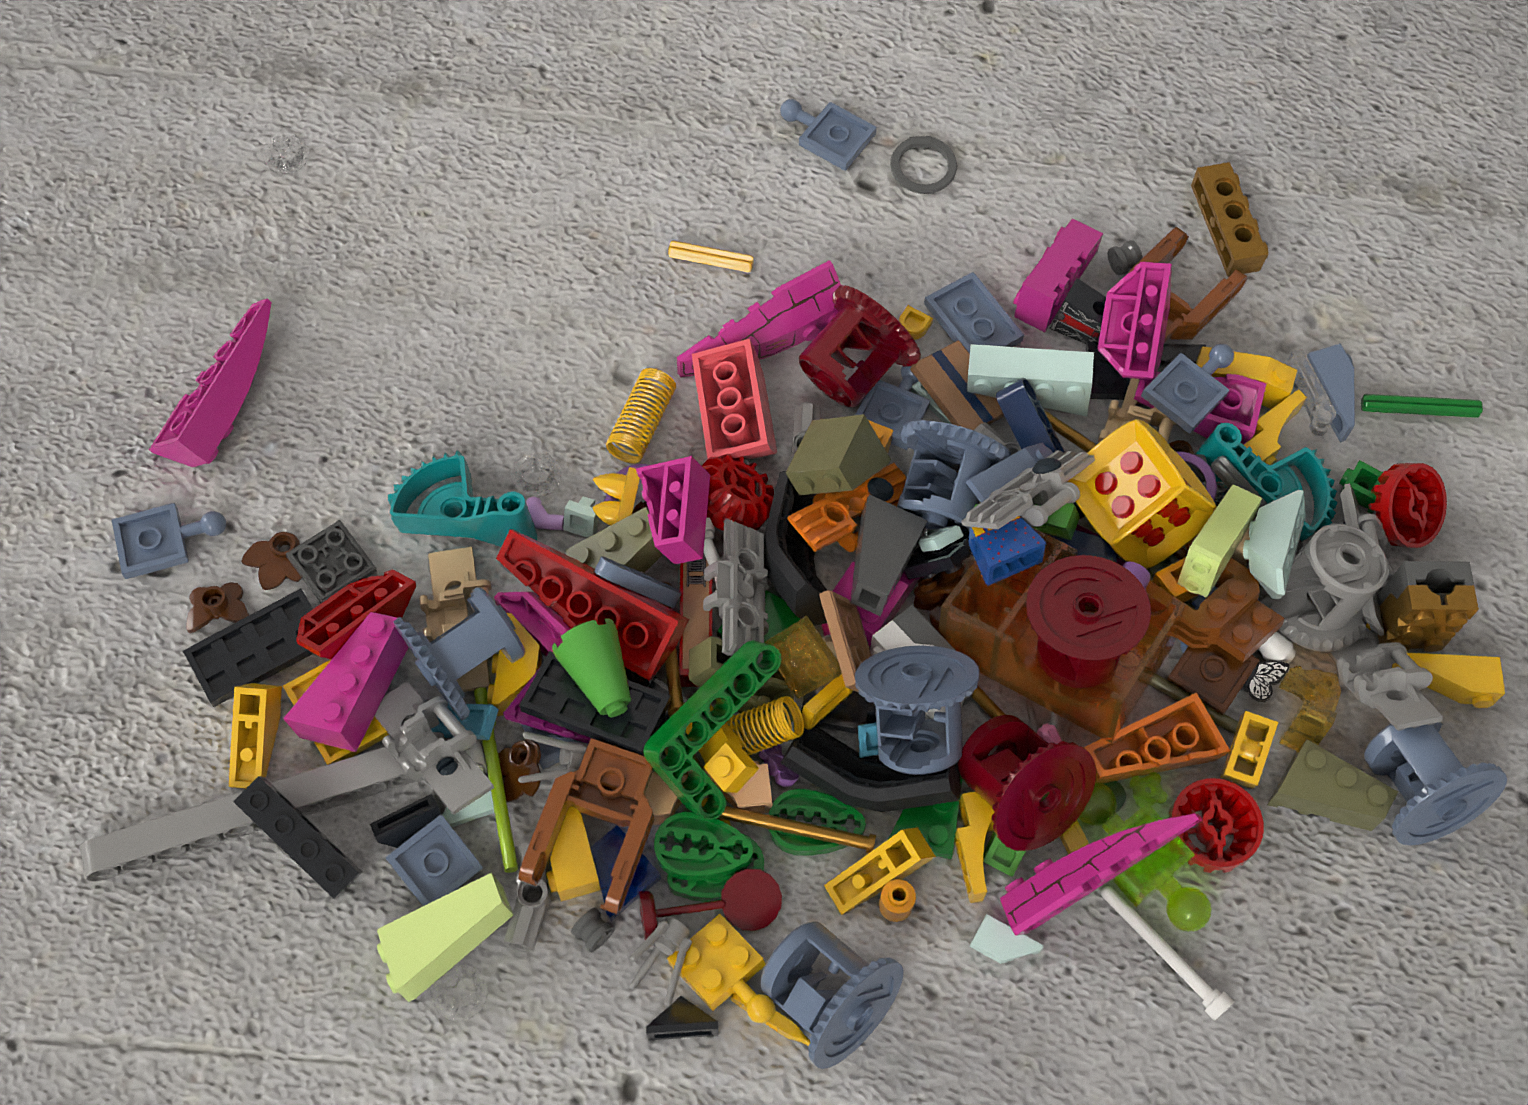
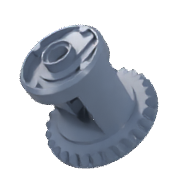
[897,420,1011,532]
[393,587,525,721]
[855,645,979,775]
[1364,721,1507,845]
[761,921,904,1069]

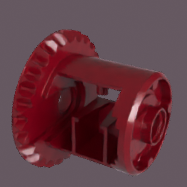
[799,285,921,408]
[1026,555,1151,688]
[958,715,1096,851]

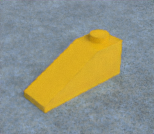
[1196,346,1298,409]
[1392,653,1505,708]
[228,683,282,789]
[546,807,601,901]
[824,827,936,915]

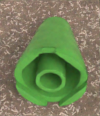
[552,619,631,717]

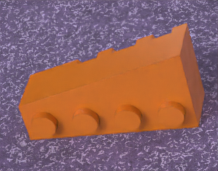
[1084,692,1230,785]

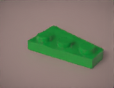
[888,776,962,859]

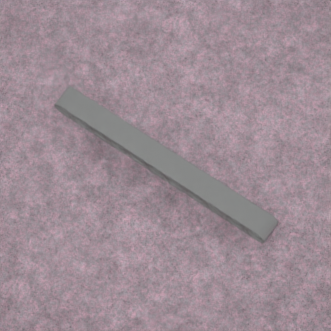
[80,732,446,882]

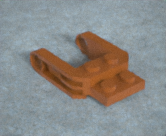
[1128,227,1248,343]
[1145,536,1285,663]
[518,738,655,915]

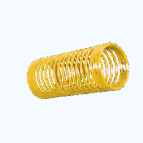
[606,368,676,463]
[726,696,804,755]

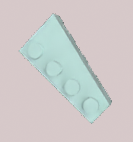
[967,344,1094,416]

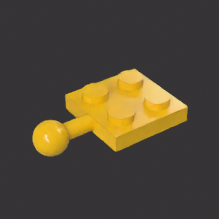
[667,914,775,1024]

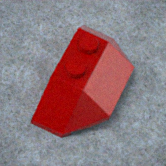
[296,569,416,659]

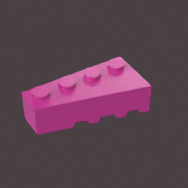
[283,612,409,752]

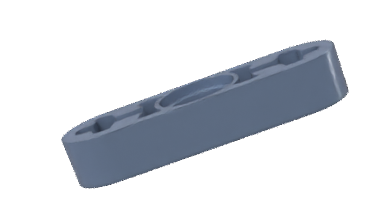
[594,556,682,608]

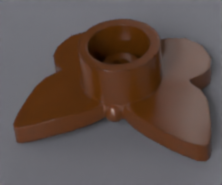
[186,582,249,633]

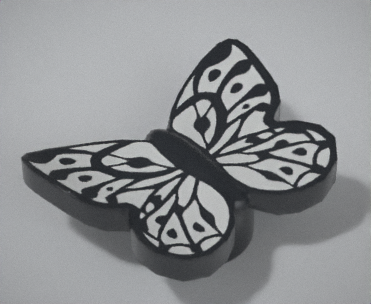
[1241,661,1290,702]

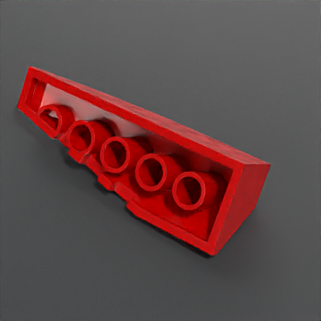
[496,529,690,680]

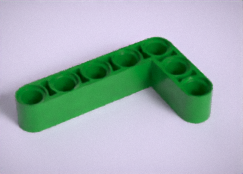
[643,640,782,820]

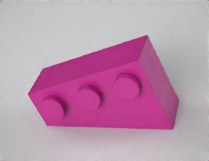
[636,456,710,564]

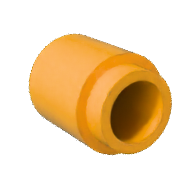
[879,879,916,922]

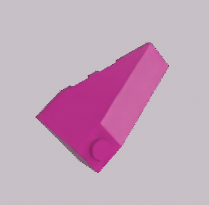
[1134,372,1266,445]

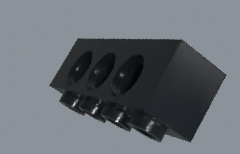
[233,776,363,899]

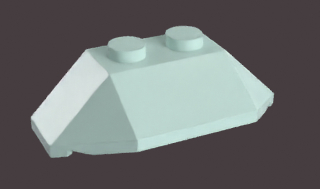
[1243,490,1306,599]

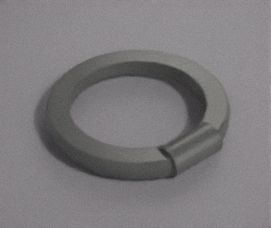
[890,136,957,194]

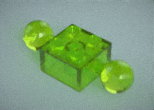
[1079,783,1212,932]

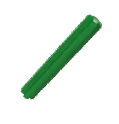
[1361,394,1483,418]

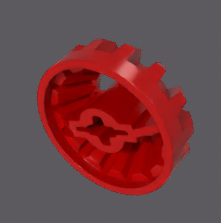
[702,454,774,531]
[1369,463,1447,548]
[1169,778,1264,873]

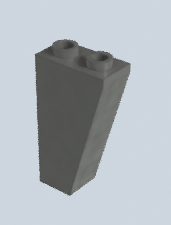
[850,494,927,616]

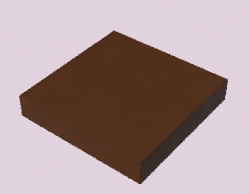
[1167,644,1260,715]

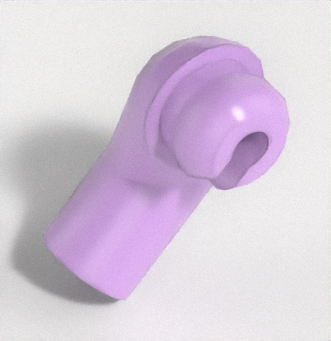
[526,497,564,531]

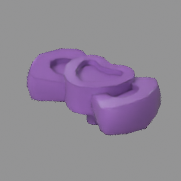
[758,741,799,787]

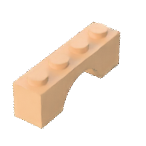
[644,761,772,825]

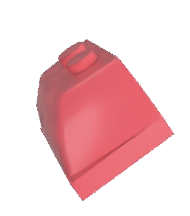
[692,339,777,459]

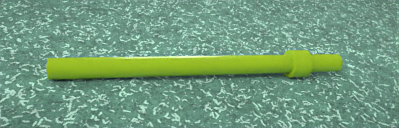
[474,687,518,873]

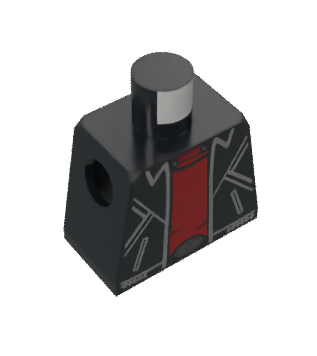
[1049,278,1106,344]

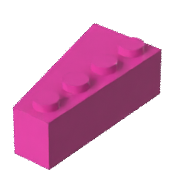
[1013,218,1103,333]

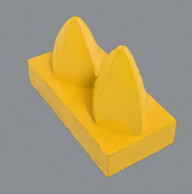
[592,467,640,526]

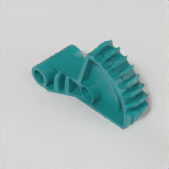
[1194,423,1338,542]
[388,450,538,547]

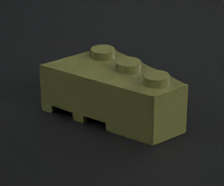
[565,507,663,573]
[689,636,794,732]
[1267,739,1398,831]

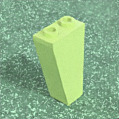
[1177,484,1262,598]
[377,873,513,1002]

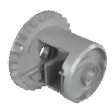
[1258,524,1388,652]

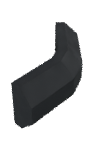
[764,471,827,627]
[780,726,961,812]

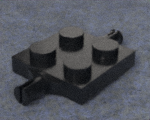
[904,530,973,580]

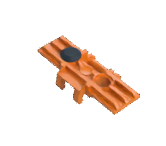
[787,463,907,552]

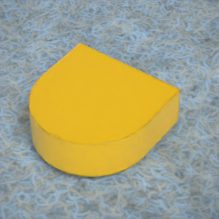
[899,305,933,340]

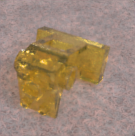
[1279,666,1341,751]

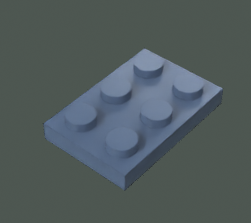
[924,272,1024,354]

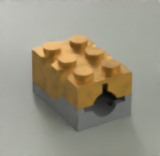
[1378,561,1479,652]

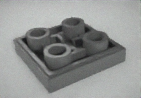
[286,520,377,603]

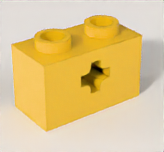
[1220,711,1278,789]

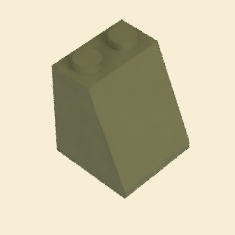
[786,414,891,495]

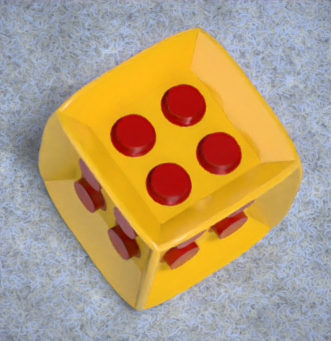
[1067,419,1217,569]

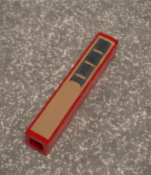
[679,553,713,687]

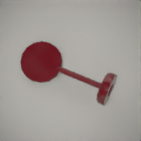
[639,868,782,940]

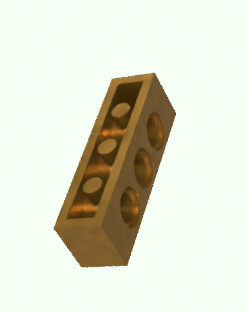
[1191,162,1268,277]

